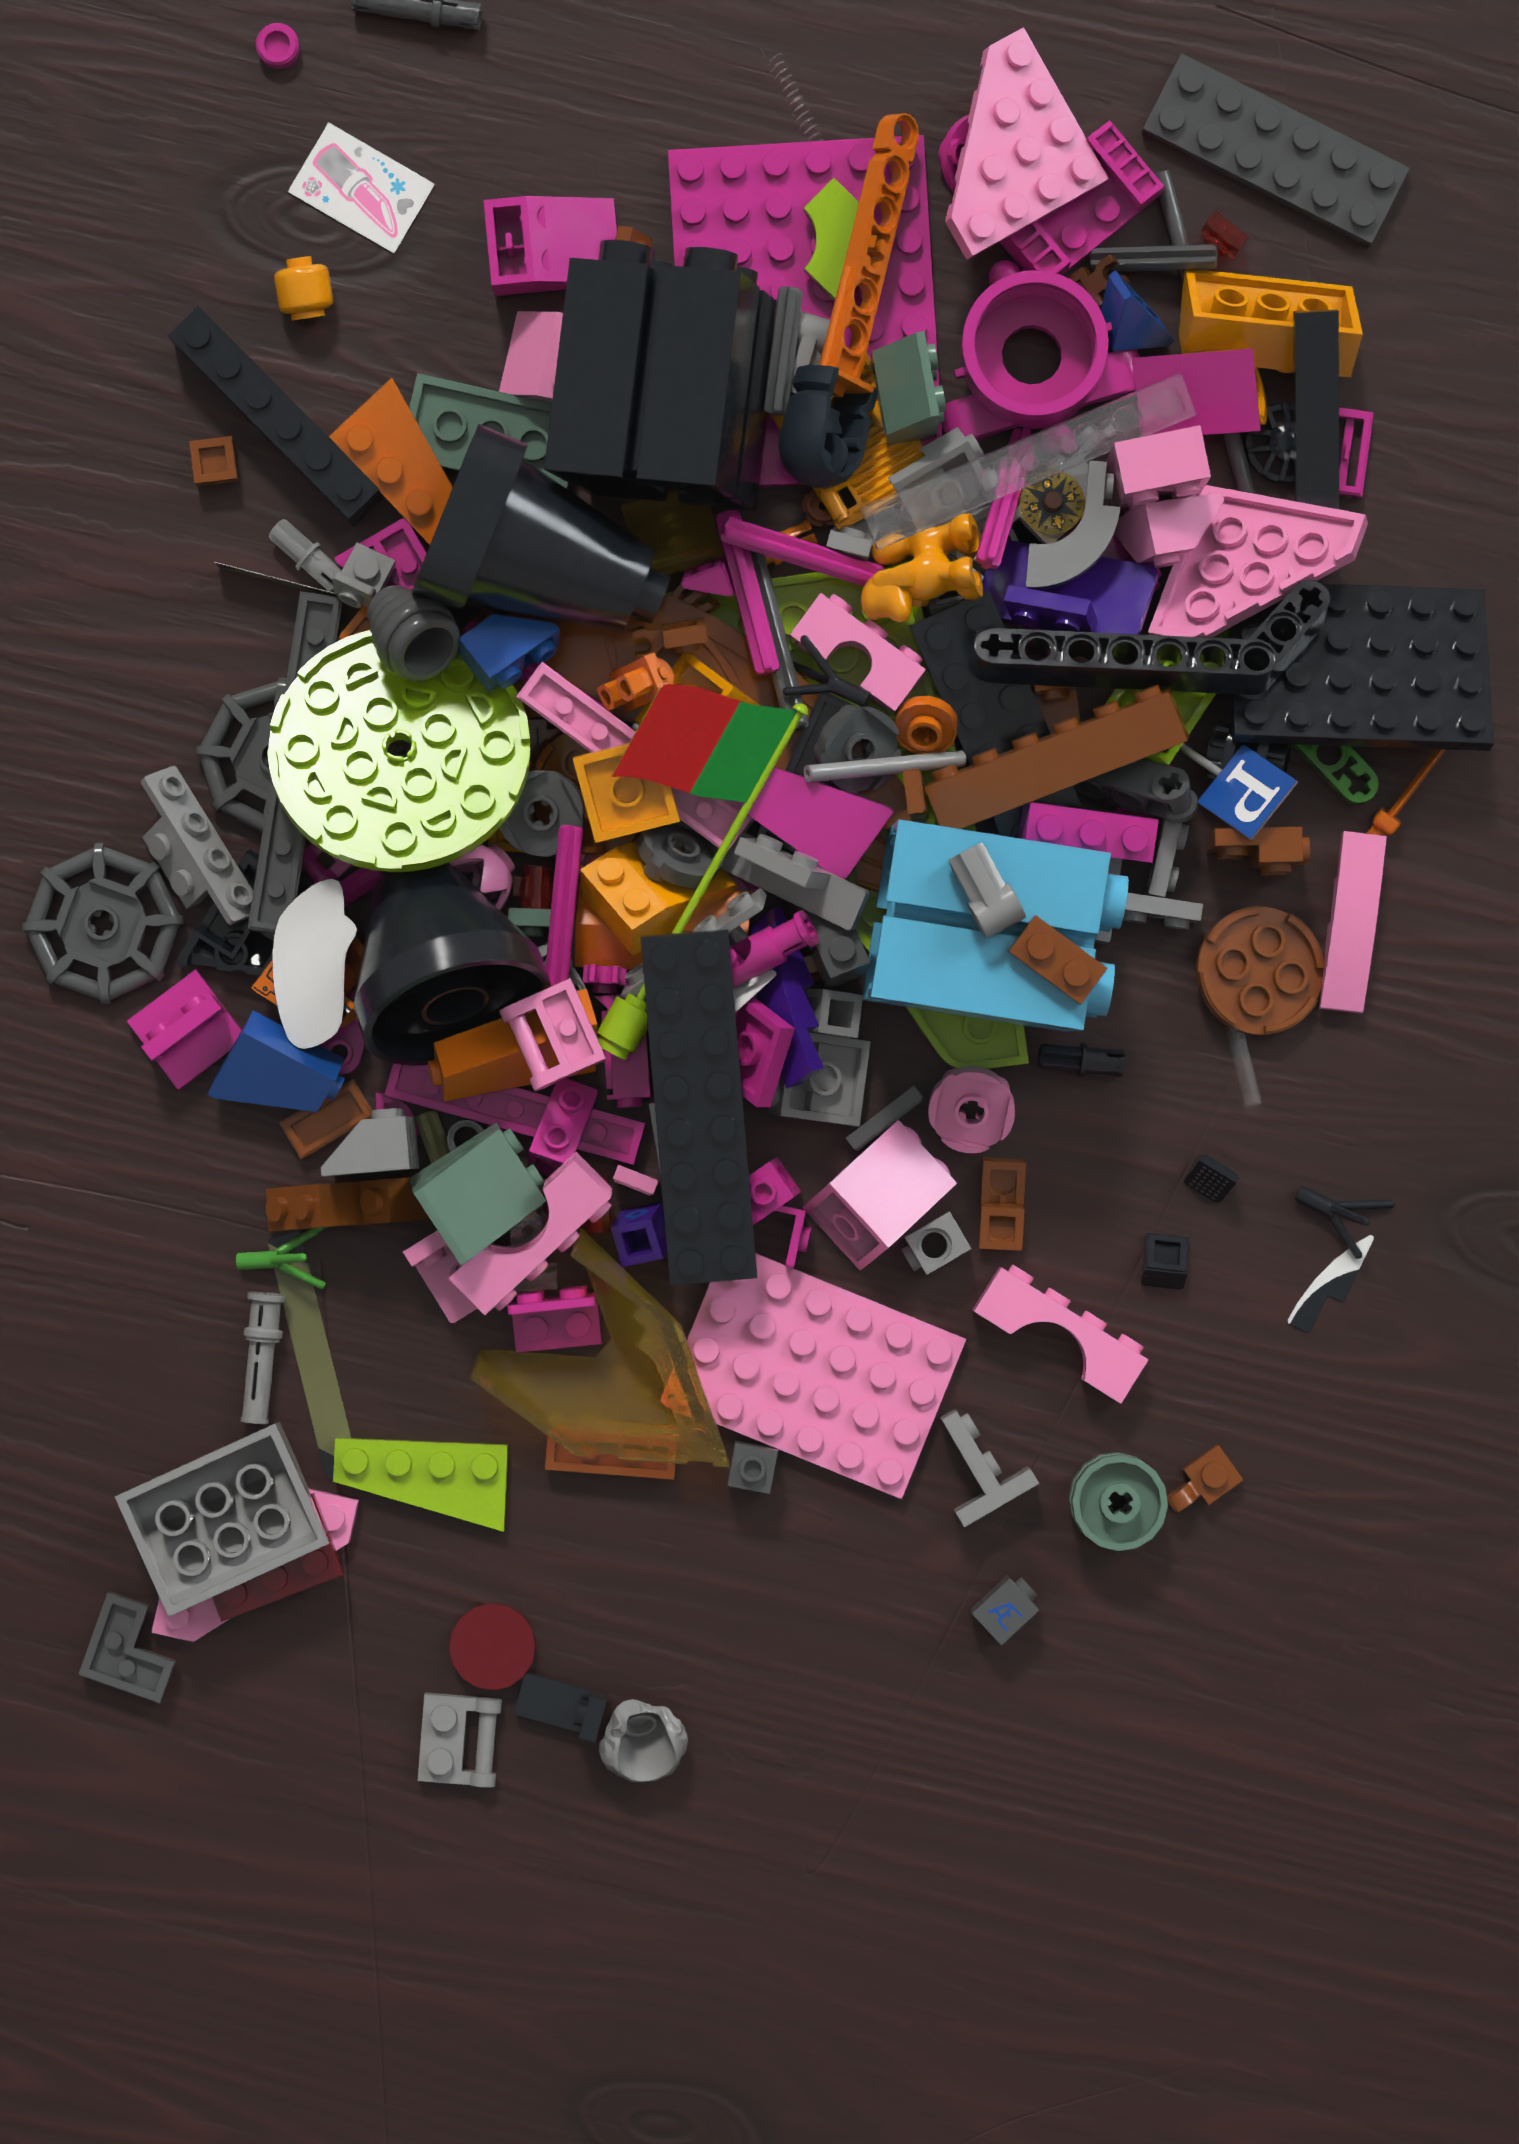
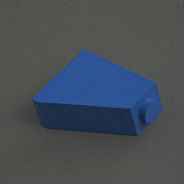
[207,1010,345,1112]

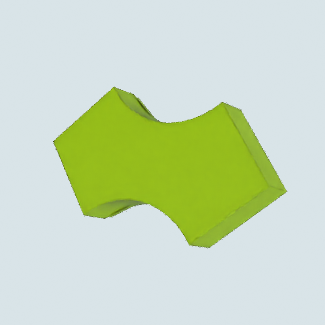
[803,178,859,301]

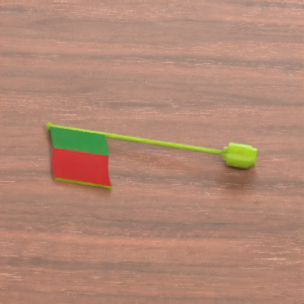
[597,684,808,1061]

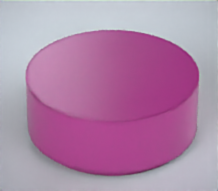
[256,23,300,69]

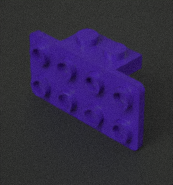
[982,540,1159,634]

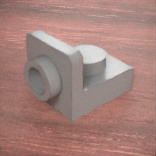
[826,520,878,561]
[333,542,396,608]

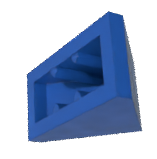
[1101,270,1175,351]

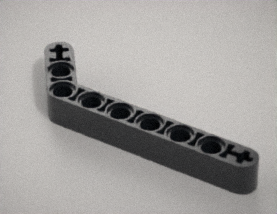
[973,580,1330,695]

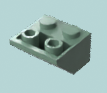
[871,331,946,446]

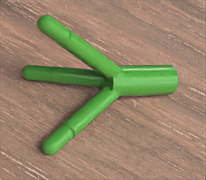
[236,1227,327,1289]

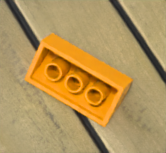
[1179,268,1363,378]

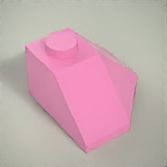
[1114,492,1224,568]

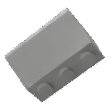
[321,1108,420,1176]

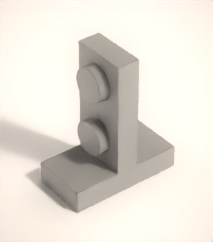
[1095,857,1203,945]
[940,1409,1039,1527]

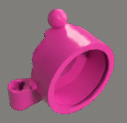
[942,260,1140,456]

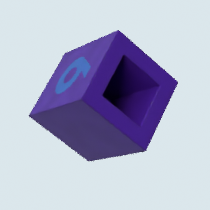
[610,1202,667,1267]

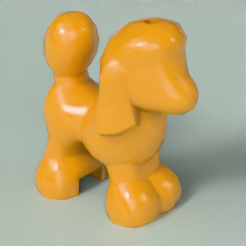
[861,513,983,623]

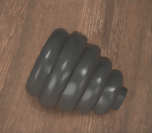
[367,585,460,681]

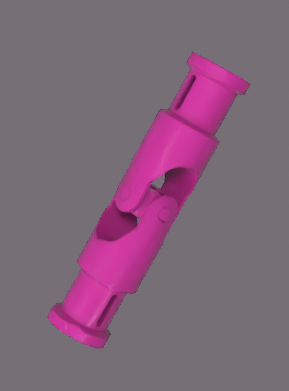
[730,910,819,988]

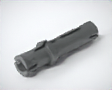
[351,0,483,31]

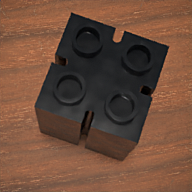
[544,240,776,511]

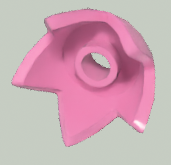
[449,843,515,910]

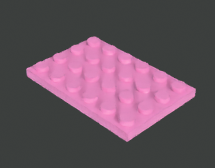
[662,1253,966,1499]

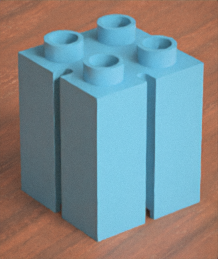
[862,819,1129,1032]

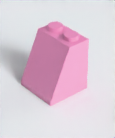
[802,1119,957,1271]

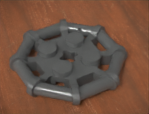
[195,677,287,833]
[22,843,184,1005]

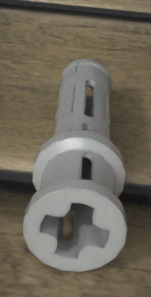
[240,1291,286,1424]

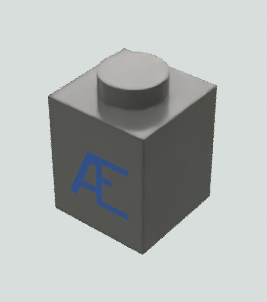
[970,1575,1039,1646]

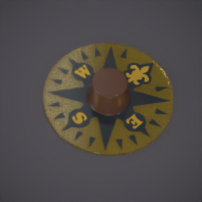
[1020,470,1085,535]

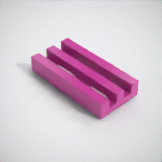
[1339,408,1374,499]

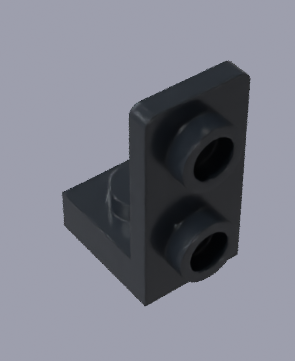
[515,1672,609,1742]

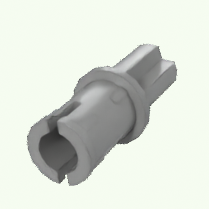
[269,519,342,592]

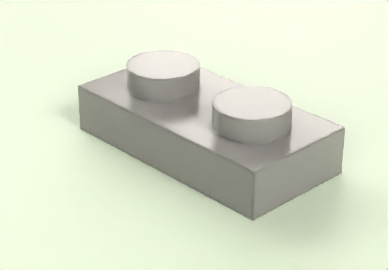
[1145,819,1189,898]

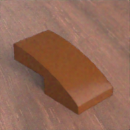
[979,1157,1026,1251]

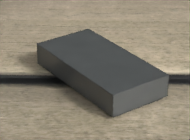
[845,1085,923,1151]

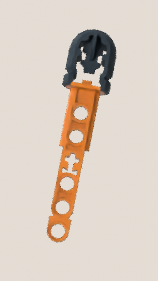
[779,113,919,489]

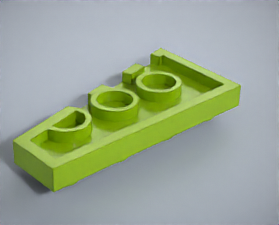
[333,1438,508,1532]

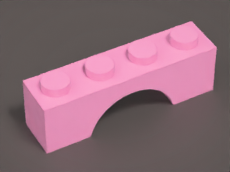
[448,1152,612,1315]
[972,1264,1148,1404]

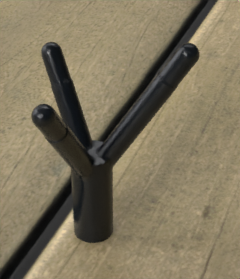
[783,635,871,707]
[1295,1185,1395,1259]

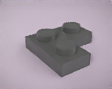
[78,1591,177,1703]

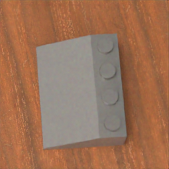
[115,1422,330,1617]

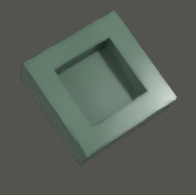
[508,908,551,937]

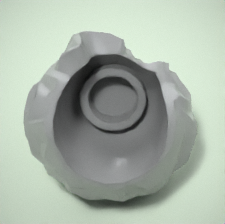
[599,1699,688,1783]

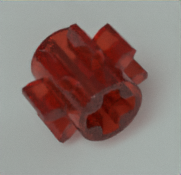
[512,865,555,909]

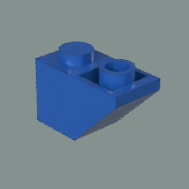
[458,614,560,693]

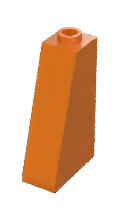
[428,989,597,1102]

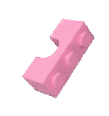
[790,593,926,716]

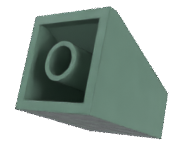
[409,1122,546,1266]

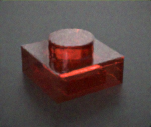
[1200,210,1249,259]

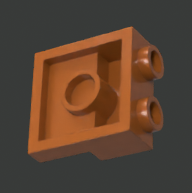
[1206,827,1310,877]

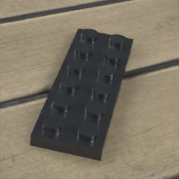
[908,590,1083,838]

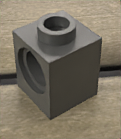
[727,1440,778,1494]

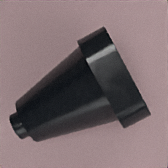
[411,424,671,631]

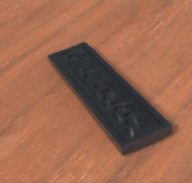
[640,929,757,1286]

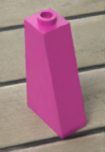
[728,766,894,879]

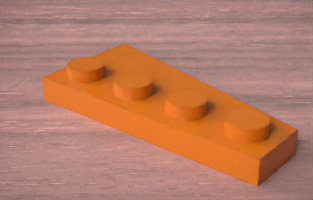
[329,377,453,545]

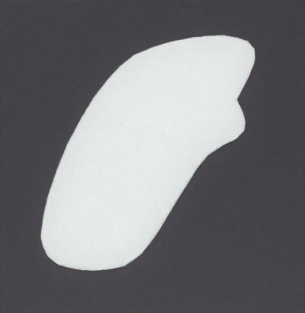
[273,879,357,1049]

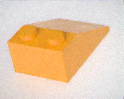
[580,841,737,956]

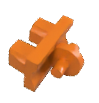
[597,652,674,714]

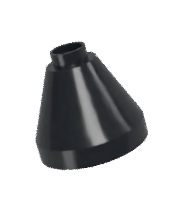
[354,862,551,1066]

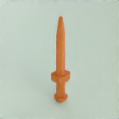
[1366,749,1446,836]

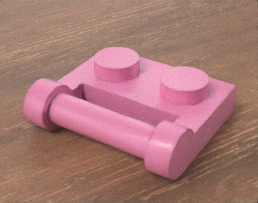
[499,978,607,1091]

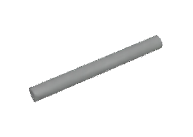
[804,750,966,783]

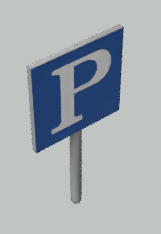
[1179,743,1298,840]

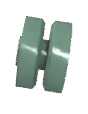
[1068,1452,1168,1551]

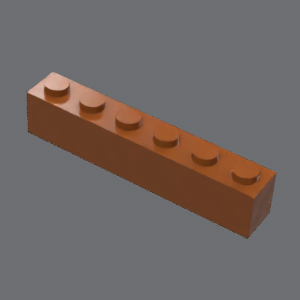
[924,685,1189,829]

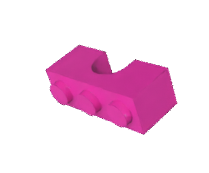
[1018,801,1159,863]

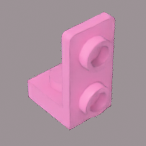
[403,1230,478,1323]

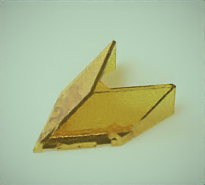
[471,1227,731,1468]

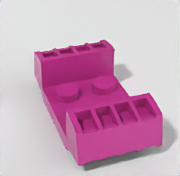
[1000,120,1167,275]

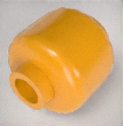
[274,256,333,321]

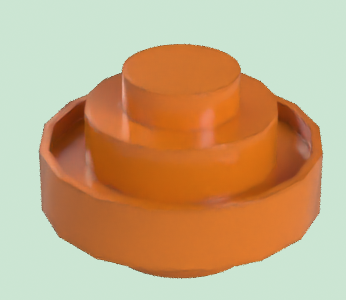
[894,696,958,755]

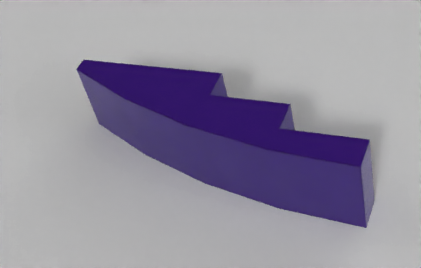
[750,906,824,1088]

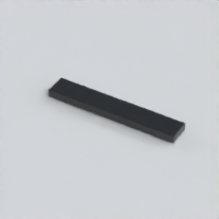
[1293,309,1339,570]

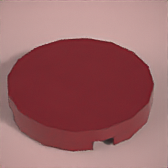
[449,1602,536,1690]

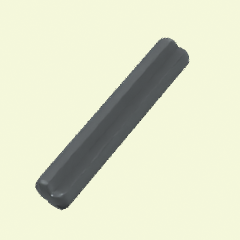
[1090,244,1218,272]
[763,286,803,416]

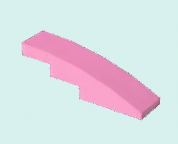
[1319,831,1387,1014]

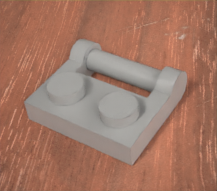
[417,1693,502,1787]

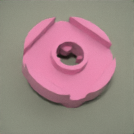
[928,1066,1015,1153]

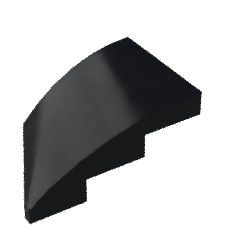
[175,849,310,976]

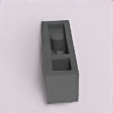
[787,865,870,990]

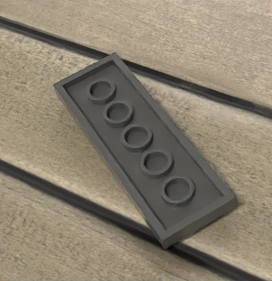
[1141,53,1410,247]

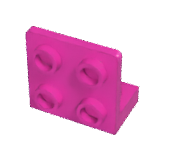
[507,1285,602,1353]

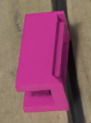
[595,994,651,1108]

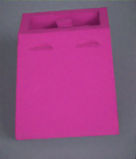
[483,196,617,296]

